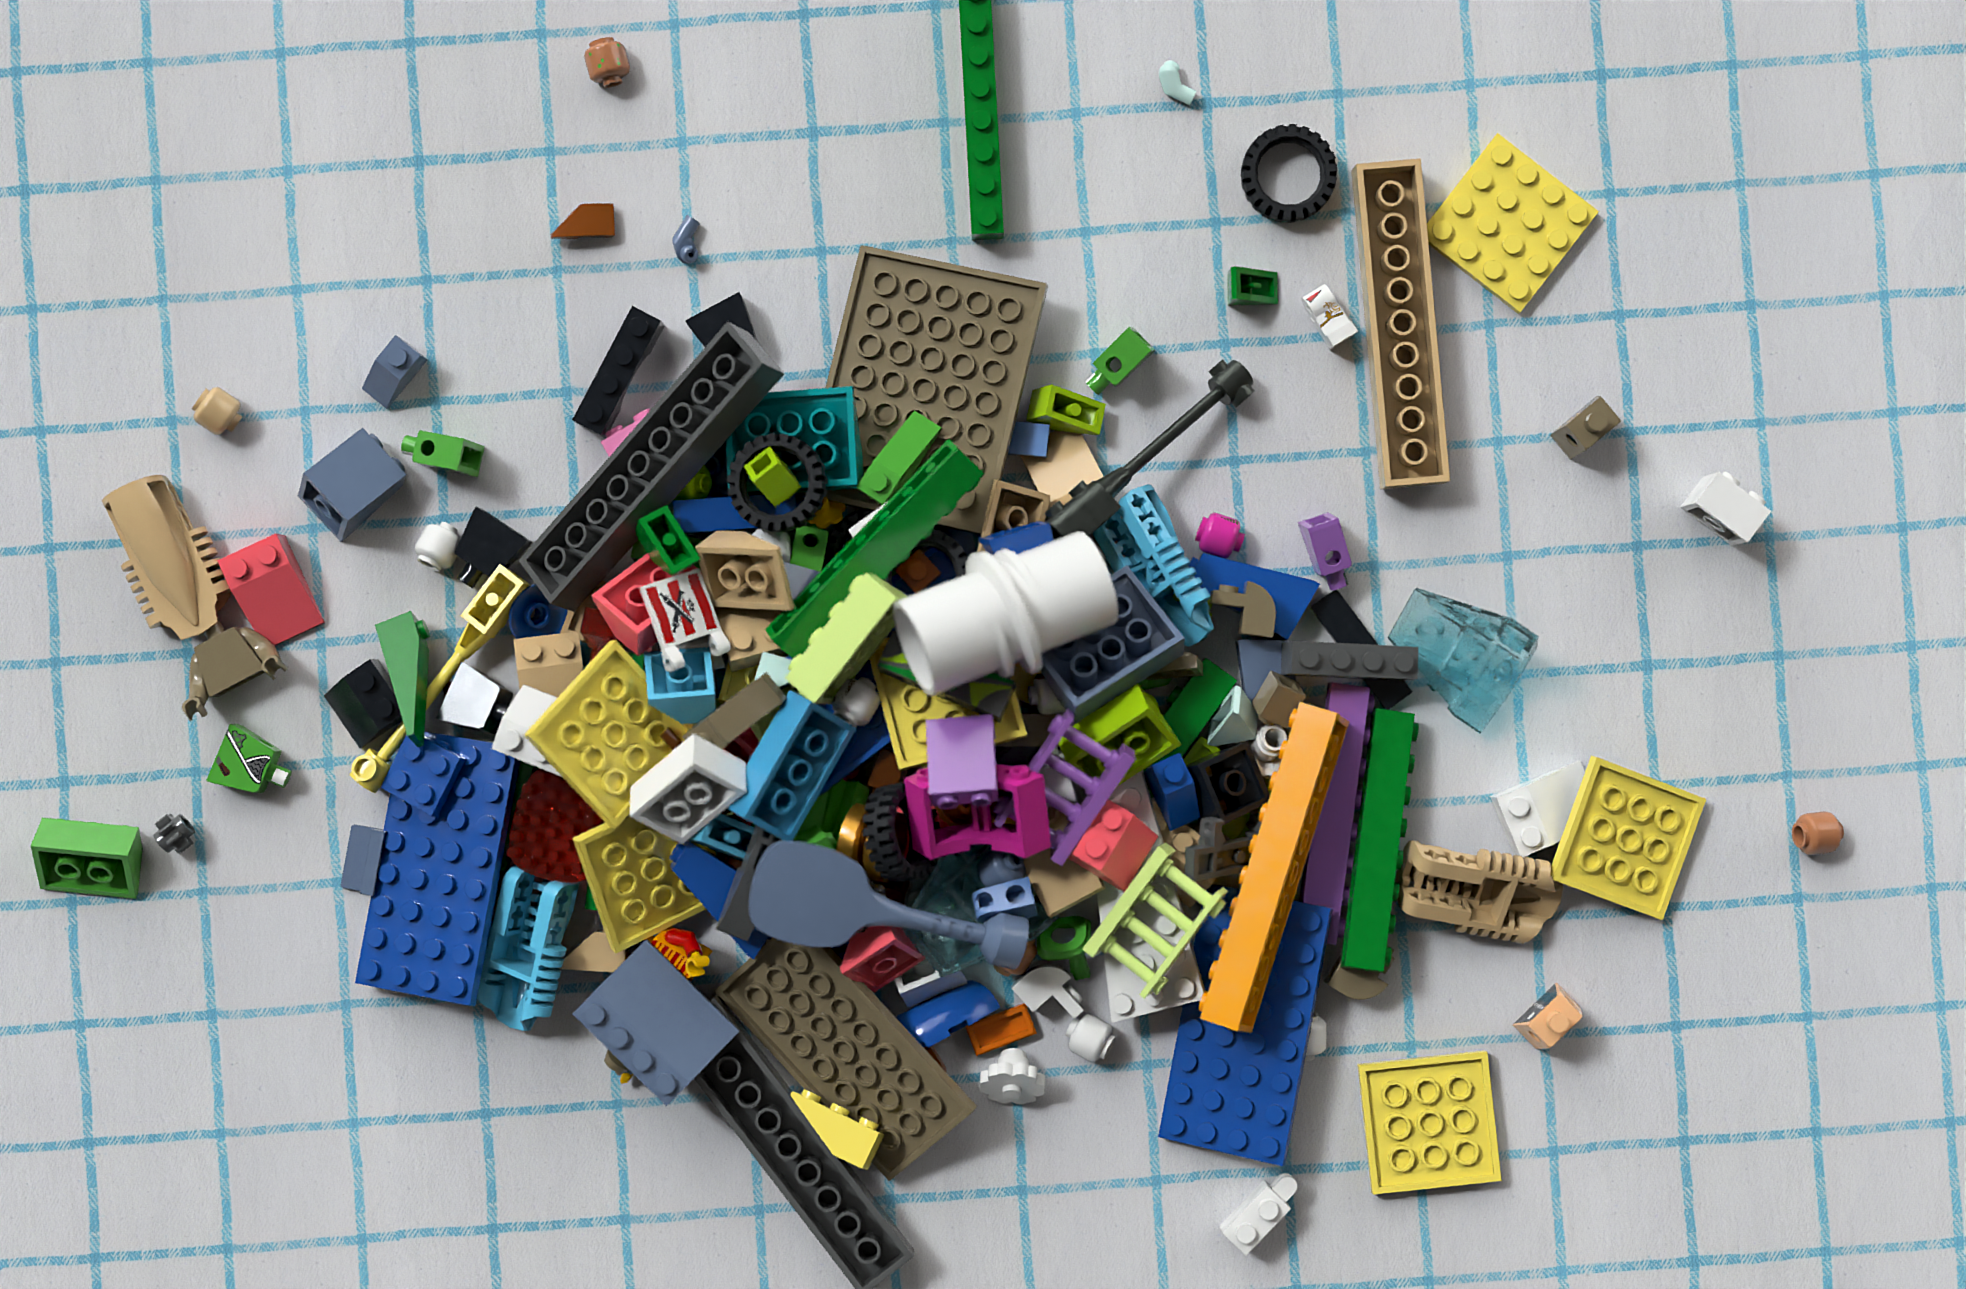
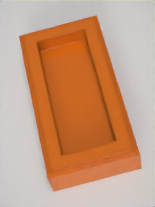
[965,1003,1037,1056]

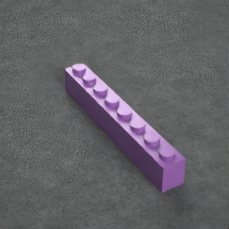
[1299,682,1374,945]

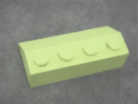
[785,573,908,704]

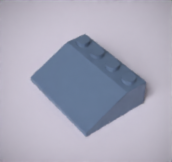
[1040,565,1184,723]
[573,939,740,1107]

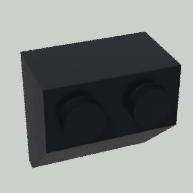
[324,659,402,749]
[1186,741,1270,825]

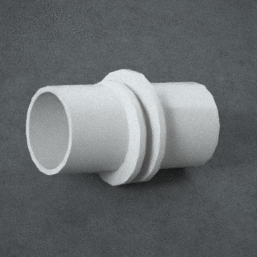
[893,531,1118,696]

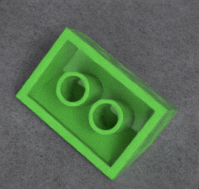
[30,817,143,899]

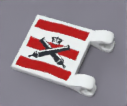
[639,568,731,672]

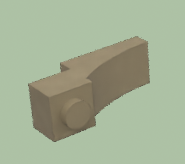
[682,672,787,749]

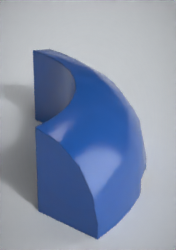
[895,980,1000,1048]

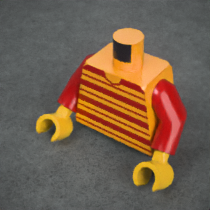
[635,926,713,982]

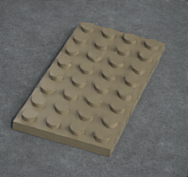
[715,937,977,1181]

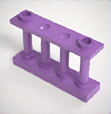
[993,708,1135,866]

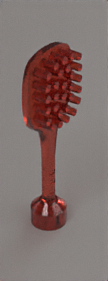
[507,607,626,883]

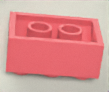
[592,553,703,656]

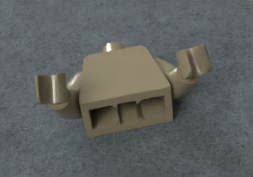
[182,618,288,721]

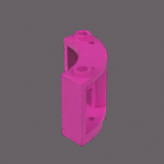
[904,764,1051,860]

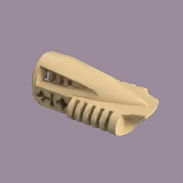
[102,475,231,640]
[1395,840,1563,944]

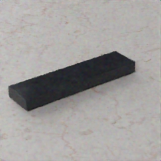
[1310,590,1413,710]

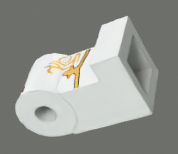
[1301,284,1358,350]

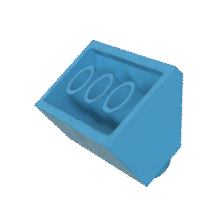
[727,690,857,841]

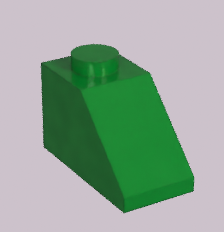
[635,505,701,576]

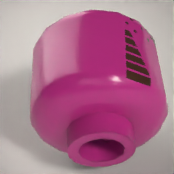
[1195,512,1245,559]

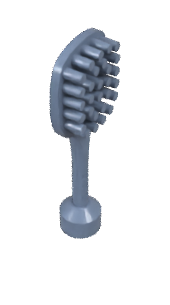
[749,841,1029,970]

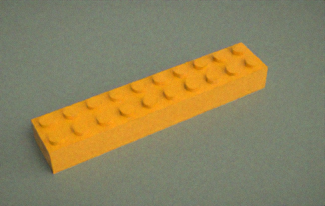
[1199,702,1349,1033]

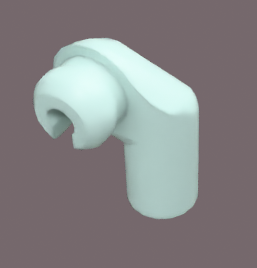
[1158,60,1197,105]

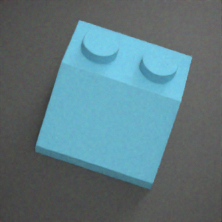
[644,647,716,724]

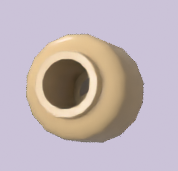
[191,387,242,435]

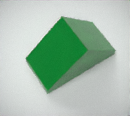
[1227,266,1278,306]

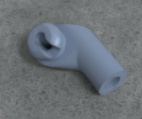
[672,215,700,264]

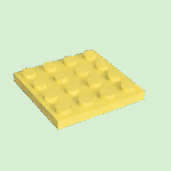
[1427,133,1599,314]
[870,637,1027,771]
[524,640,693,828]
[1550,756,1706,920]
[573,814,717,954]
[1357,1050,1502,1195]

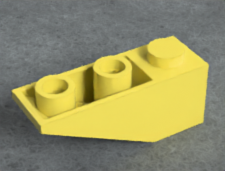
[790,1089,884,1170]

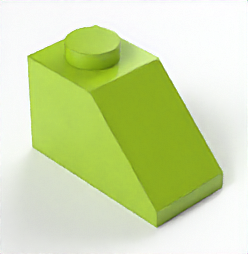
[1026,384,1106,435]

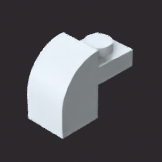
[1011,964,1084,1019]

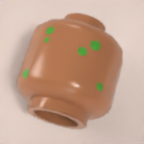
[584,37,630,88]

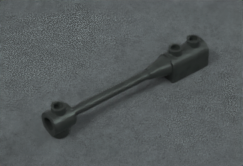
[1045,359,1255,540]

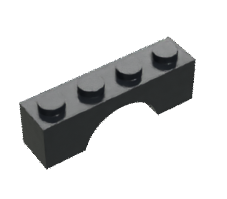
[572,306,665,439]

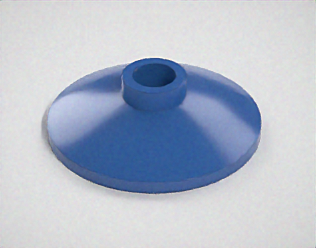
[509,584,567,639]

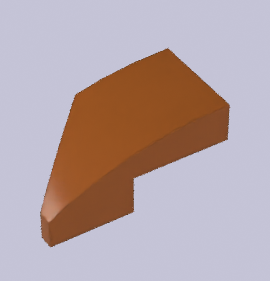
[551,203,615,239]

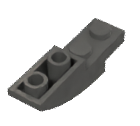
[715,825,784,941]

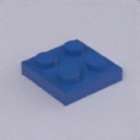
[381,734,466,817]

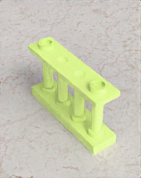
[1082,842,1228,999]

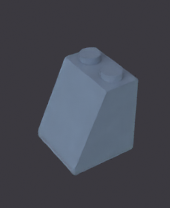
[298,427,407,542]

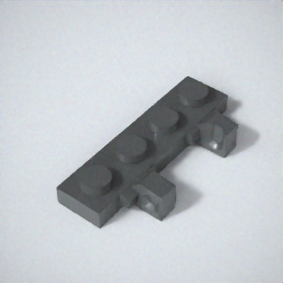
[1184,809,1262,882]

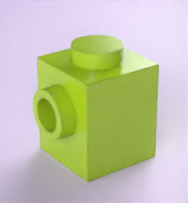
[744,446,801,507]

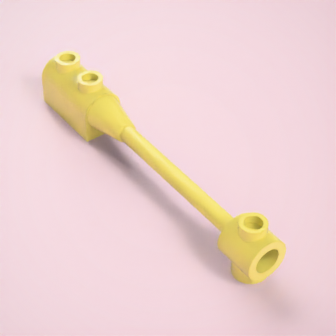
[349,564,531,793]

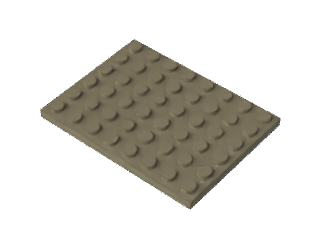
[800,245,1048,535]

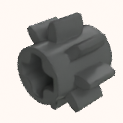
[153,814,195,853]

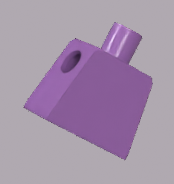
[1298,512,1352,590]

